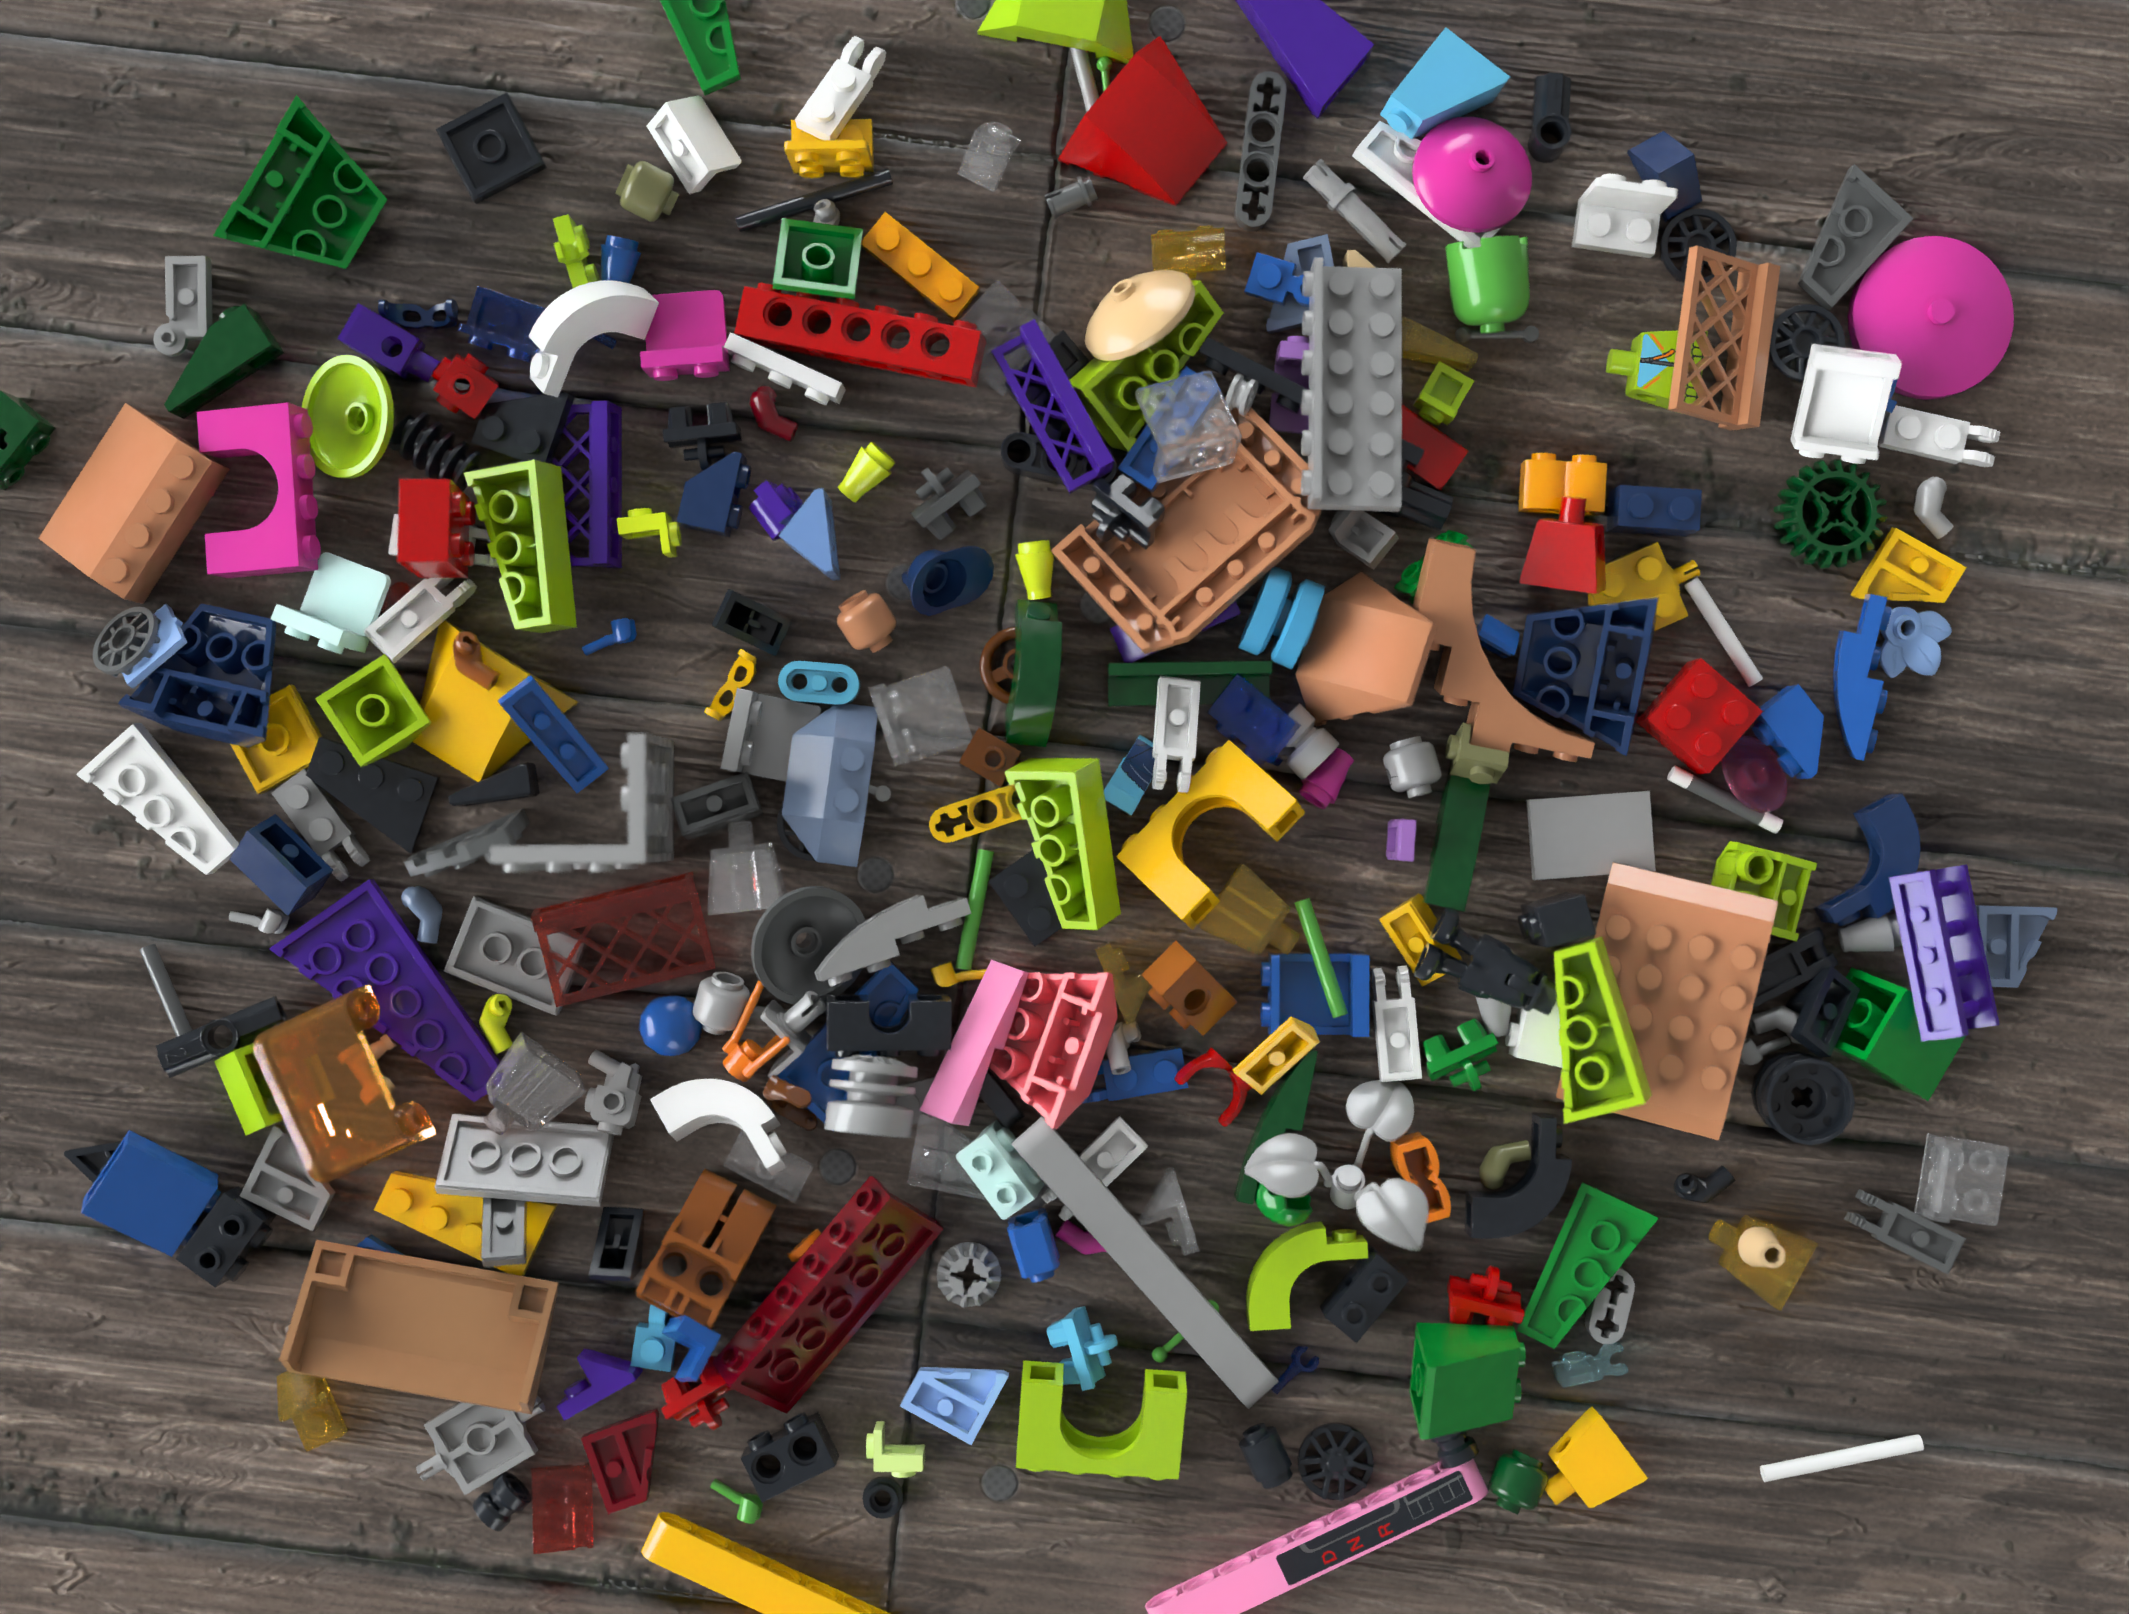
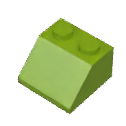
[214,1023,338,1136]

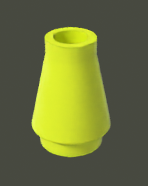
[838,442,895,503]
[1015,540,1054,600]

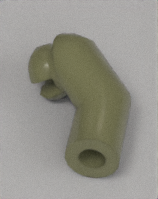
[1479,1140,1531,1189]

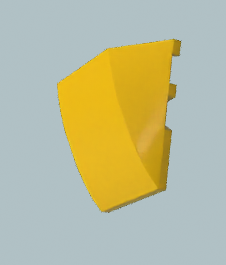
[413,620,579,782]

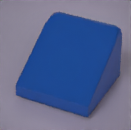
[1477,614,1520,659]

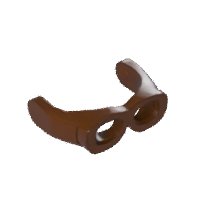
[763,1075,818,1131]

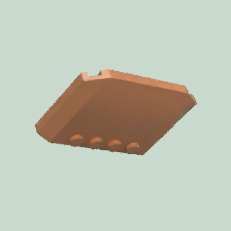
[1051,397,1322,654]

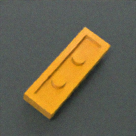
[861,212,980,321]

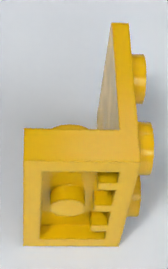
[785,119,874,178]

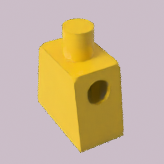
[1545,1406,1648,1508]

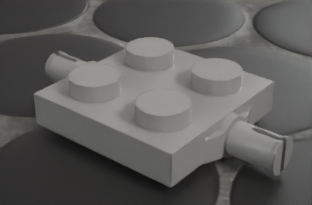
[416,1396,545,1495]

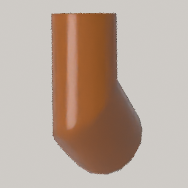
[453,631,500,691]

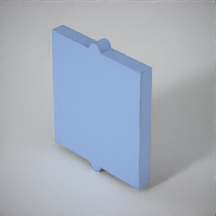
[122,604,187,689]

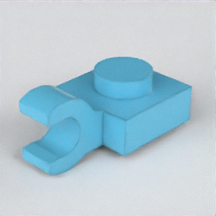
[630,1305,677,1372]

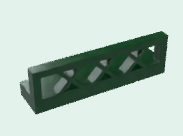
[1108,661,1272,707]

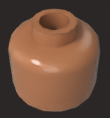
[836,590,897,653]

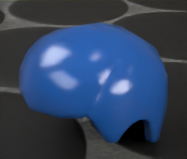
[639,995,703,1056]

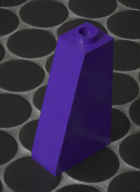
[1235,0,1374,119]

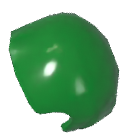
[1254,1182,1313,1227]

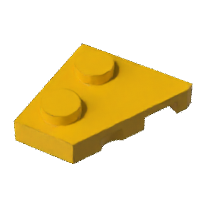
[1850,527,1967,603]

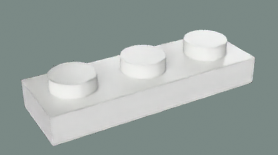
[724,332,846,405]

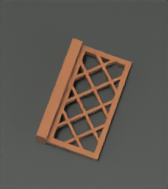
[1668,246,1780,431]

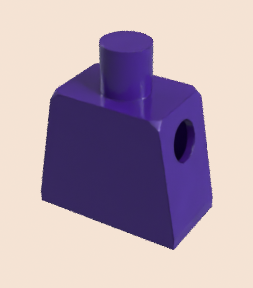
[337,303,440,383]

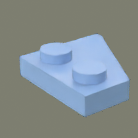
[900,1367,1009,1445]

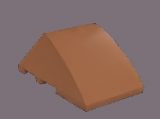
[1296,572,1438,726]

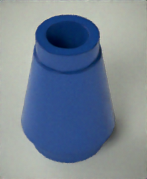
[601,235,641,284]

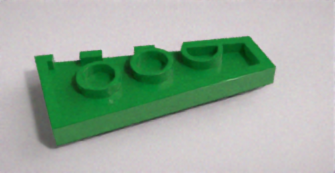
[660,0,741,96]
[1516,1182,1660,1349]

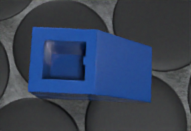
[1752,684,1824,779]

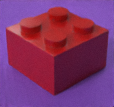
[397,479,476,578]
[1636,658,1763,774]

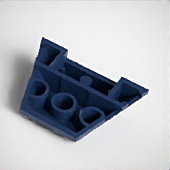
[1513,597,1659,756]
[118,603,276,748]

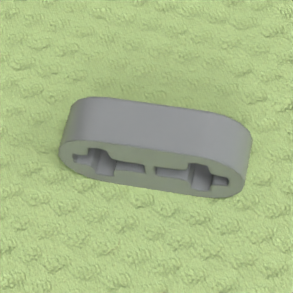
[1585,1267,1635,1344]

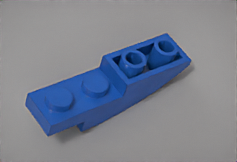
[1833,594,1891,761]

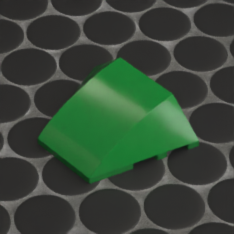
[213,95,387,269]

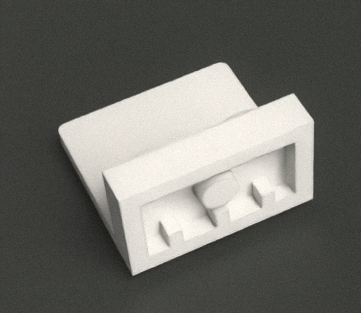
[1572,174,1678,258]

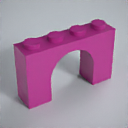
[197,403,321,578]

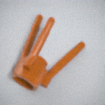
[722,980,790,1082]

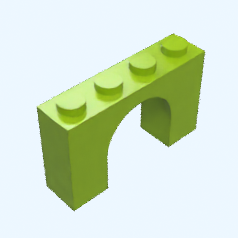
[1016,1360,1187,1480]

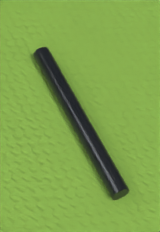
[735,169,893,232]

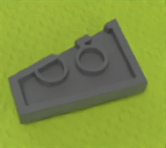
[1797,164,1914,310]

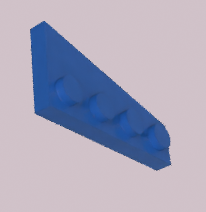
[777,960,919,1132]

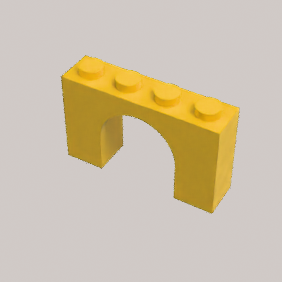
[1116,740,1305,930]

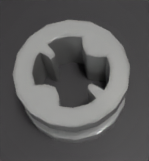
[1225,374,1258,416]

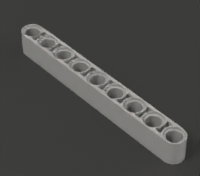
[1011,1116,1279,1409]

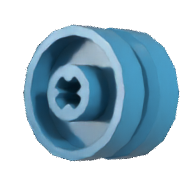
[1238,566,1325,669]

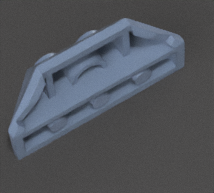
[782,704,878,867]

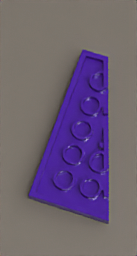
[269,879,511,1102]

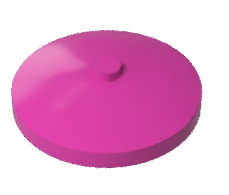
[1848,236,2014,400]

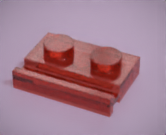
[531,1463,594,1554]

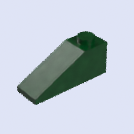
[164,304,284,419]

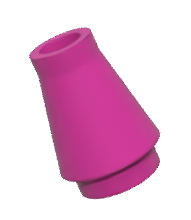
[1299,748,1354,809]

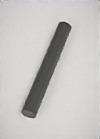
[139,944,192,1037]

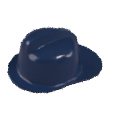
[901,546,994,616]

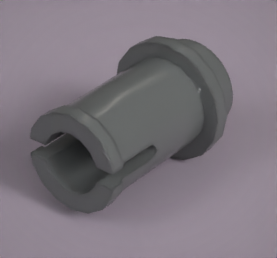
[1044,176,1098,219]

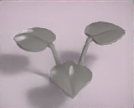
[1245,1080,1428,1251]

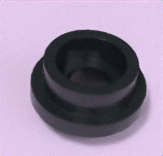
[862,1477,903,1519]

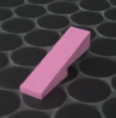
[919,960,1029,1126]

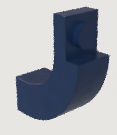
[1814,794,1920,926]

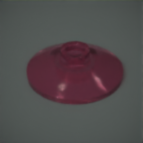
[1722,736,1787,813]

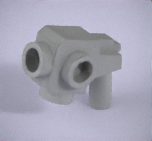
[585,1050,642,1135]

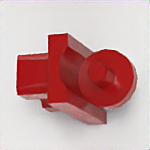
[1447,1265,1525,1326]
[661,1355,733,1431]

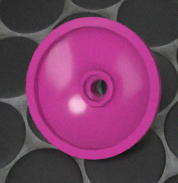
[1412,117,1532,233]

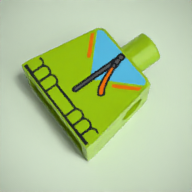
[1606,330,1708,414]

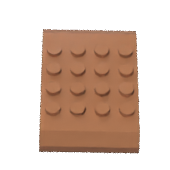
[1556,862,1778,1140]

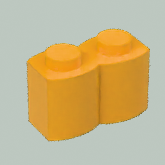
[1518,453,1607,516]

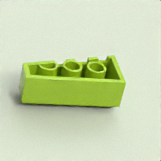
[1069,280,1224,452]
[464,460,577,633]
[1004,758,1121,930]

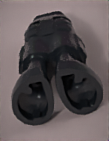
[1414,907,1557,1016]

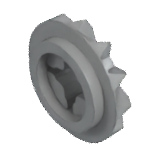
[937,1242,1001,1308]

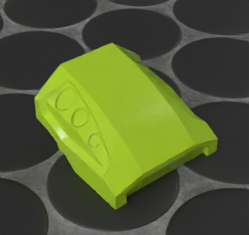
[1710,841,1817,942]

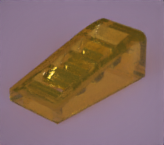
[1402,316,1478,372]

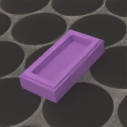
[1386,819,1416,861]

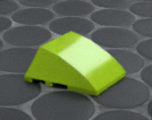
[977,0,1134,64]

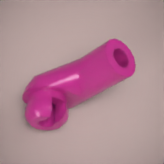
[1055,1220,1106,1255]

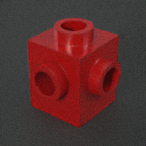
[431,353,498,419]

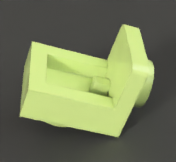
[866,1421,925,1478]

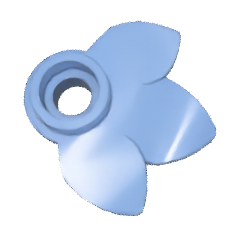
[1879,606,1951,678]

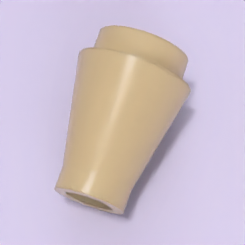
[1738,1226,1786,1268]

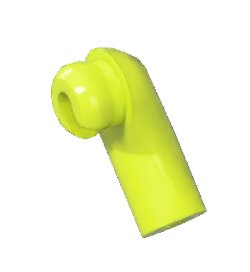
[479,994,514,1055]

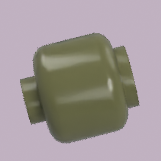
[615,161,679,222]

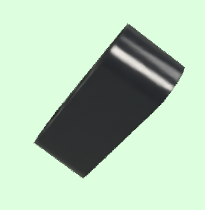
[1001,432,1116,491]

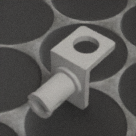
[761,990,826,1078]

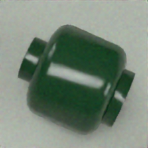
[1488,1449,1548,1515]

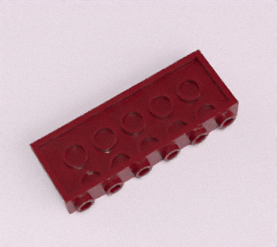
[713,1176,944,1414]

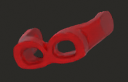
[1174,1048,1252,1127]

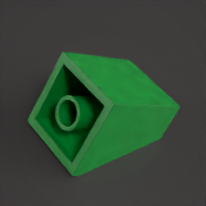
[1834,967,1969,1101]
[1409,1322,1526,1439]

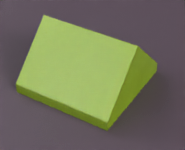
[315,654,432,767]

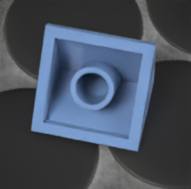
[779,488,841,580]

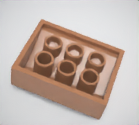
[39,403,230,604]

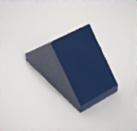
[1627,131,1702,222]

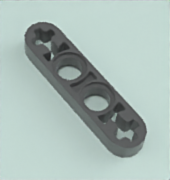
[1234,71,1287,232]

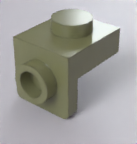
[1445,723,1509,784]

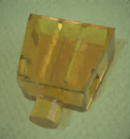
[1198,863,1300,955]
[1709,1215,1818,1311]

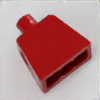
[1519,496,1606,594]

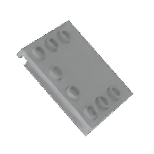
[490,734,674,872]

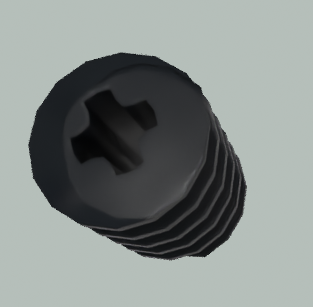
[388,412,482,491]

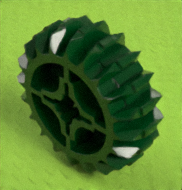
[1773,459,1888,569]

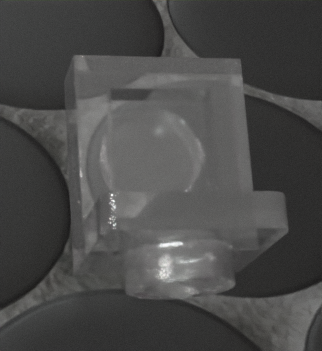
[957,121,1021,192]

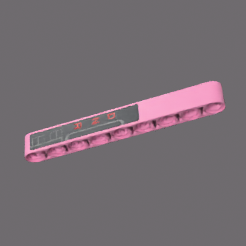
[1145,1458,1488,1614]

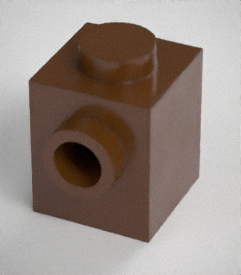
[959,727,1022,787]

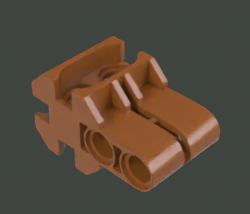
[636,1168,777,1330]

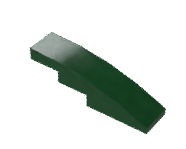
[1422,762,1491,912]
[1234,1048,1318,1205]

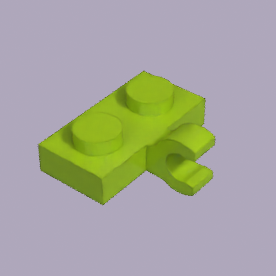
[553,214,600,288]

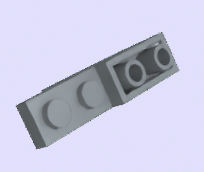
[814,895,972,986]

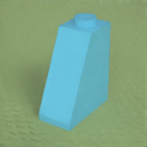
[1380,27,1510,139]

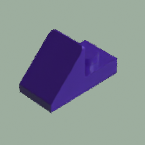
[556,1349,643,1421]

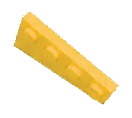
[374,1171,558,1276]

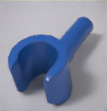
[582,618,637,656]

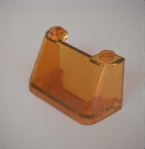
[253,984,437,1183]

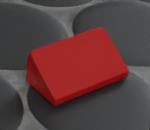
[1402,405,1468,490]

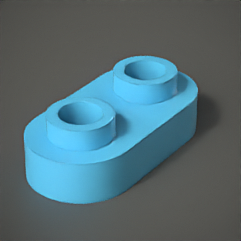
[778,661,860,705]

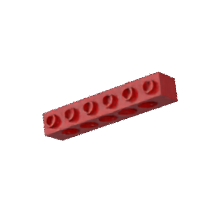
[734,283,987,388]

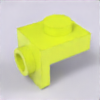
[617,508,682,558]

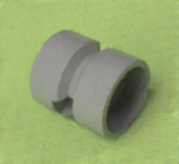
[1262,703,1340,780]

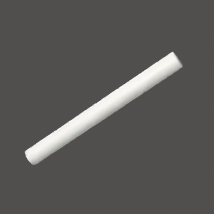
[1760,1434,1924,1482]

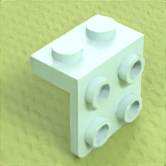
[271,552,391,654]

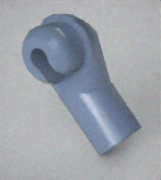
[401,886,443,944]

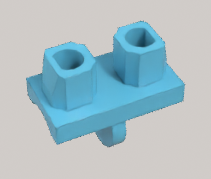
[1046,1306,1118,1391]

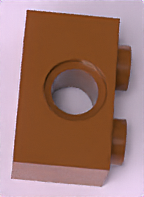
[1142,941,1237,1036]

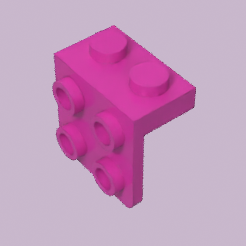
[640,290,730,381]

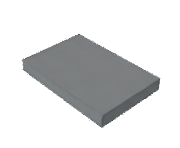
[1526,791,1656,880]
[444,896,589,1016]

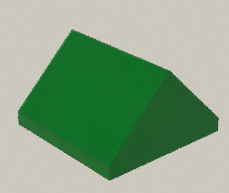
[773,218,863,299]

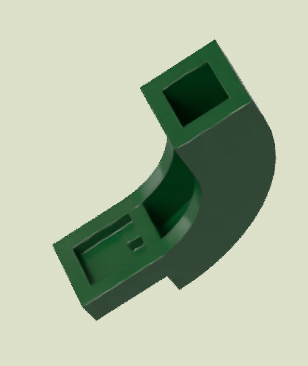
[1005,599,1062,747]

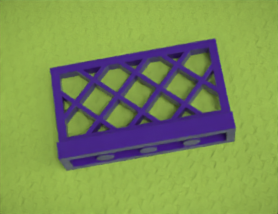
[520,400,622,568]

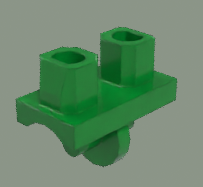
[1423,1018,1499,1091]

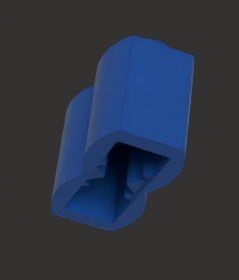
[1007,1208,1060,1282]

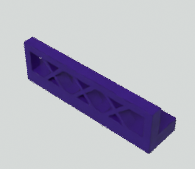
[991,319,1114,494]

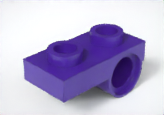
[748,480,804,541]

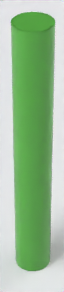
[955,849,994,970]
[1294,898,1348,1018]

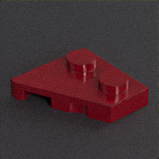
[581,1408,659,1515]

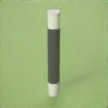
[1667,765,1783,834]

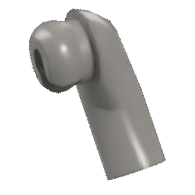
[1106,1020,1141,1075]

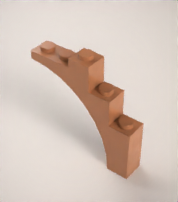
[1412,538,1595,762]

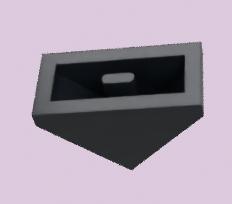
[711,589,792,656]
[589,1207,645,1282]

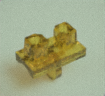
[1151,225,1226,279]

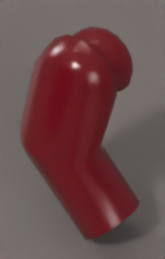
[749,385,799,442]

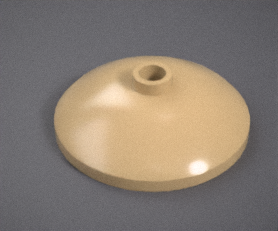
[1085,270,1195,361]

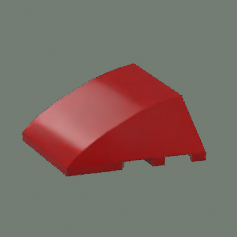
[1058,36,1227,206]

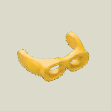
[704,649,757,721]

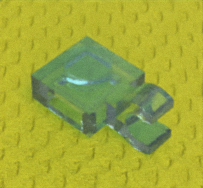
[1551,1342,1628,1388]

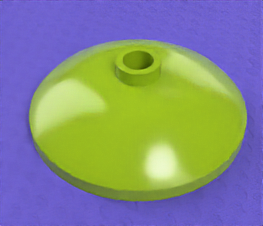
[302,355,395,479]

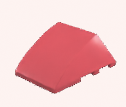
[989,973,1118,1129]

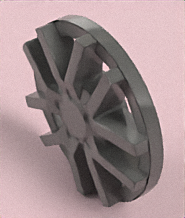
[93,606,161,678]

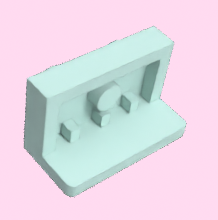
[956,1120,1045,1220]

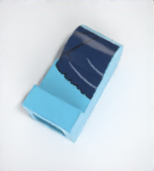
[1104,735,1155,816]

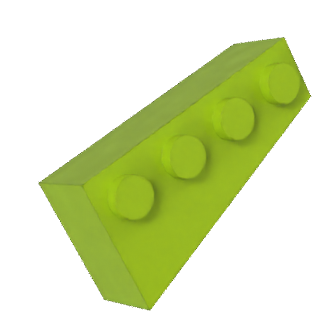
[1554,936,1652,1124]

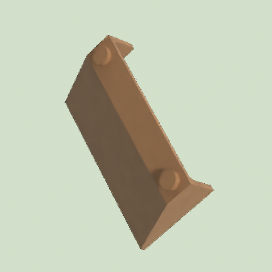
[279,1240,559,1415]

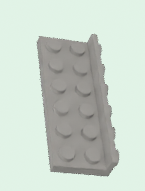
[1301,258,1402,512]

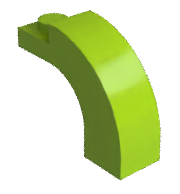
[1246,1221,1368,1331]

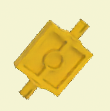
[1588,542,1700,631]

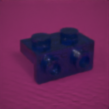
[458,286,546,363]
[1208,674,1301,766]

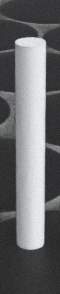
[1684,577,1763,687]

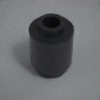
[1239,1423,1293,1489]

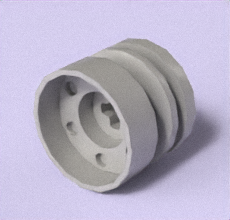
[824,1055,918,1138]

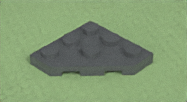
[404,808,530,878]

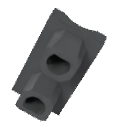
[910,467,987,540]

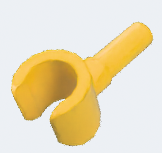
[931,962,987,987]

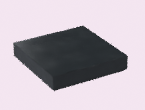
[436,92,547,204]

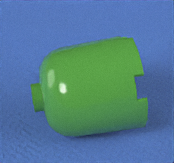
[1445,235,1530,334]

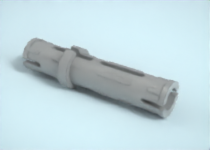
[1303,159,1407,263]

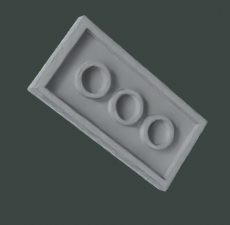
[434,1114,614,1207]

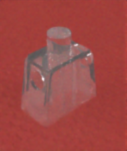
[707,821,787,916]
[484,1032,586,1135]

